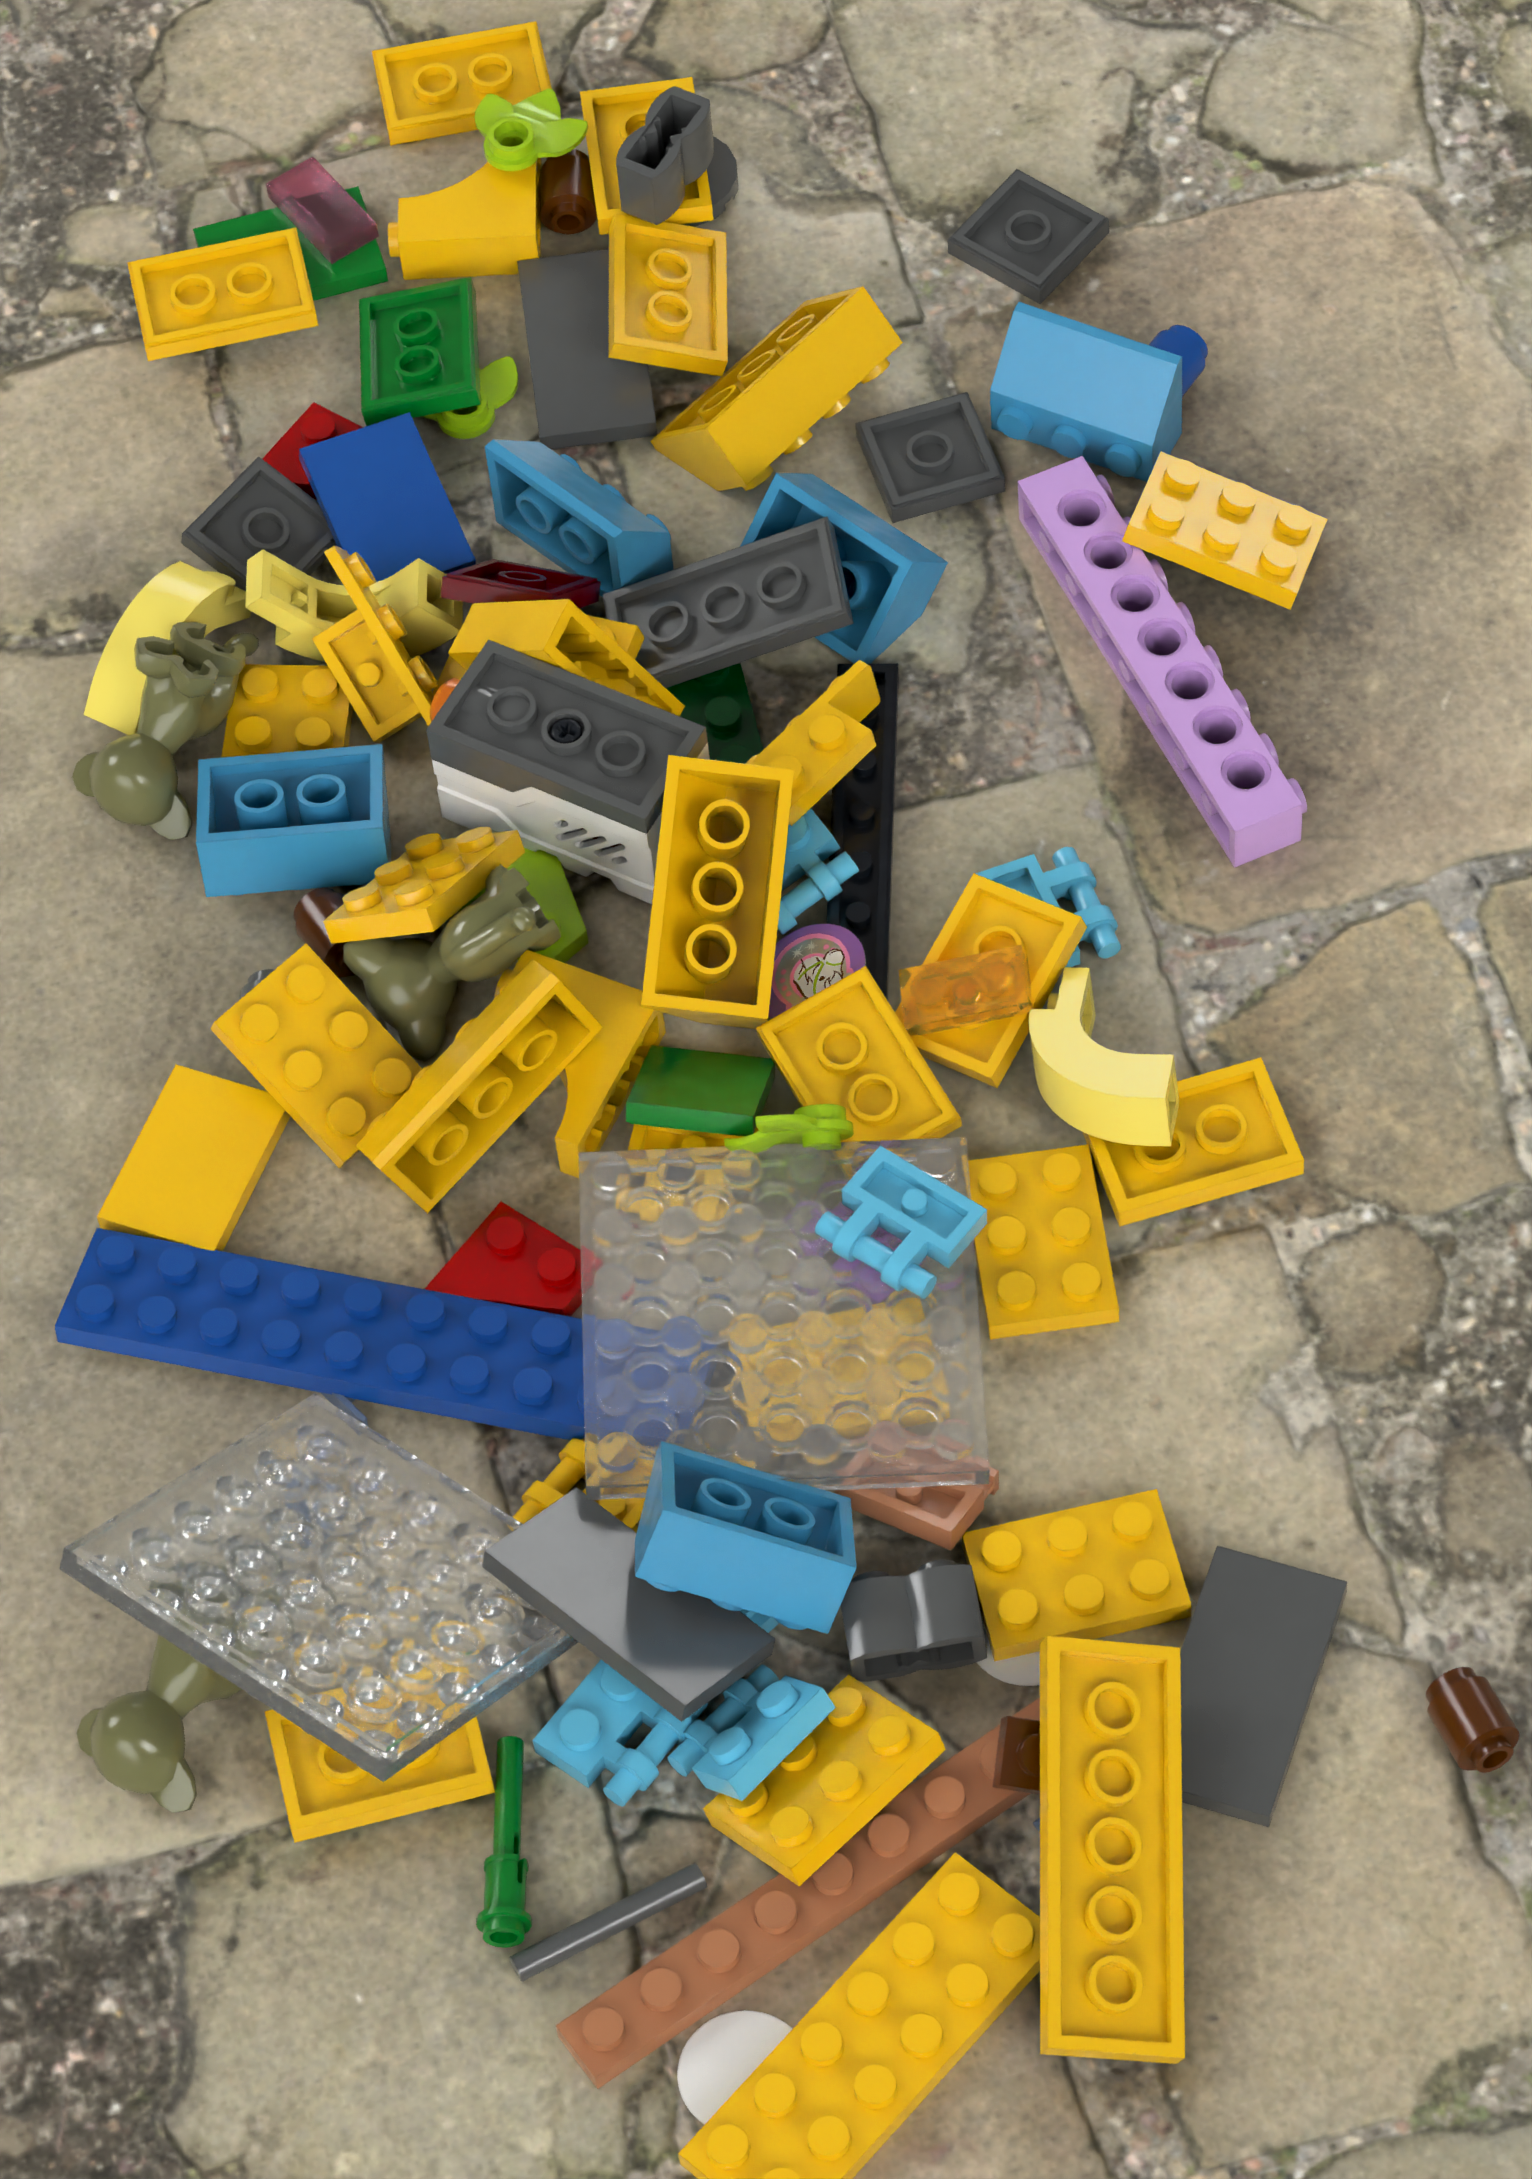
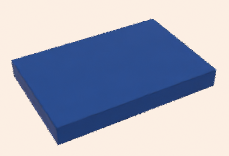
[299,412,476,582]

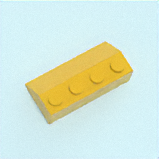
[650,286,903,491]
[641,755,794,1029]
[356,959,603,1214]

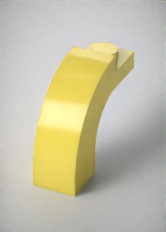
[245,549,463,662]
[84,561,251,735]
[1028,967,1179,1146]

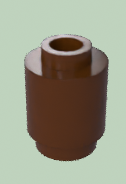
[539,149,597,235]
[293,887,356,978]
[1426,1667,1520,1773]

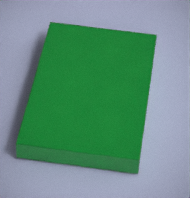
[193,186,388,301]
[359,277,481,426]

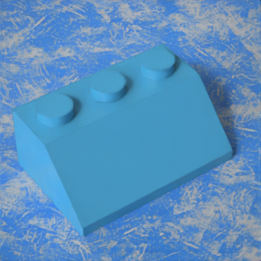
[990,302,1182,482]
[484,439,674,597]
[741,473,948,664]
[196,744,391,897]
[635,1441,857,1634]

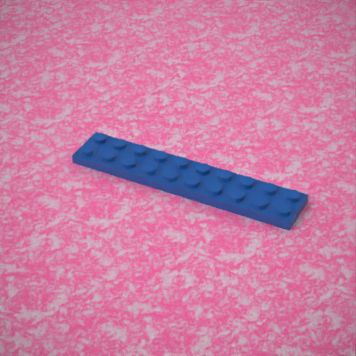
[55,1228,719,1457]

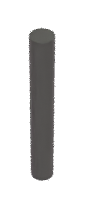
[509,1863,707,1982]

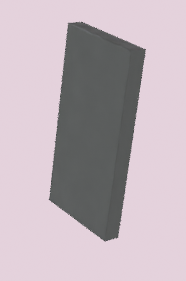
[517,249,658,449]
[603,517,854,688]
[482,1487,775,1722]
[1180,1546,1347,1827]

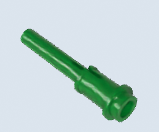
[476,1736,532,1948]

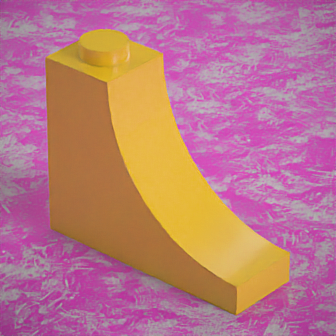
[388,158,542,280]
[448,599,685,716]
[494,950,666,1180]

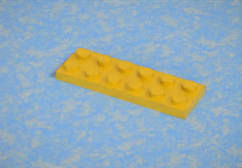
[1040,1636,1185,2064]
[678,1852,1040,2179]

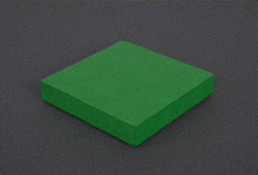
[626,1045,776,1137]

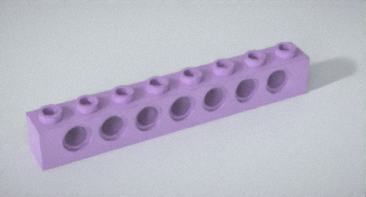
[1018,456,1307,868]

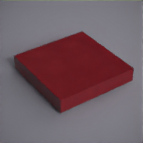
[441,559,601,608]

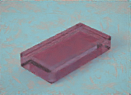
[266,156,379,264]

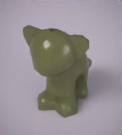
[72,622,259,840]
[343,864,561,1061]
[76,1570,303,1813]

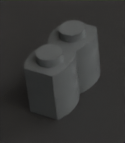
[616,86,714,225]
[841,1560,987,1682]

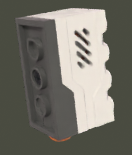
[426,639,710,904]

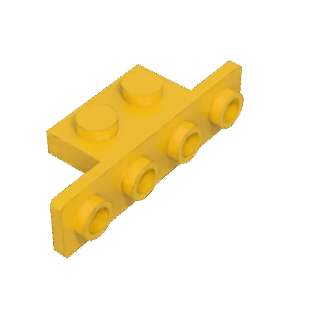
[312,545,438,743]
[746,660,880,826]

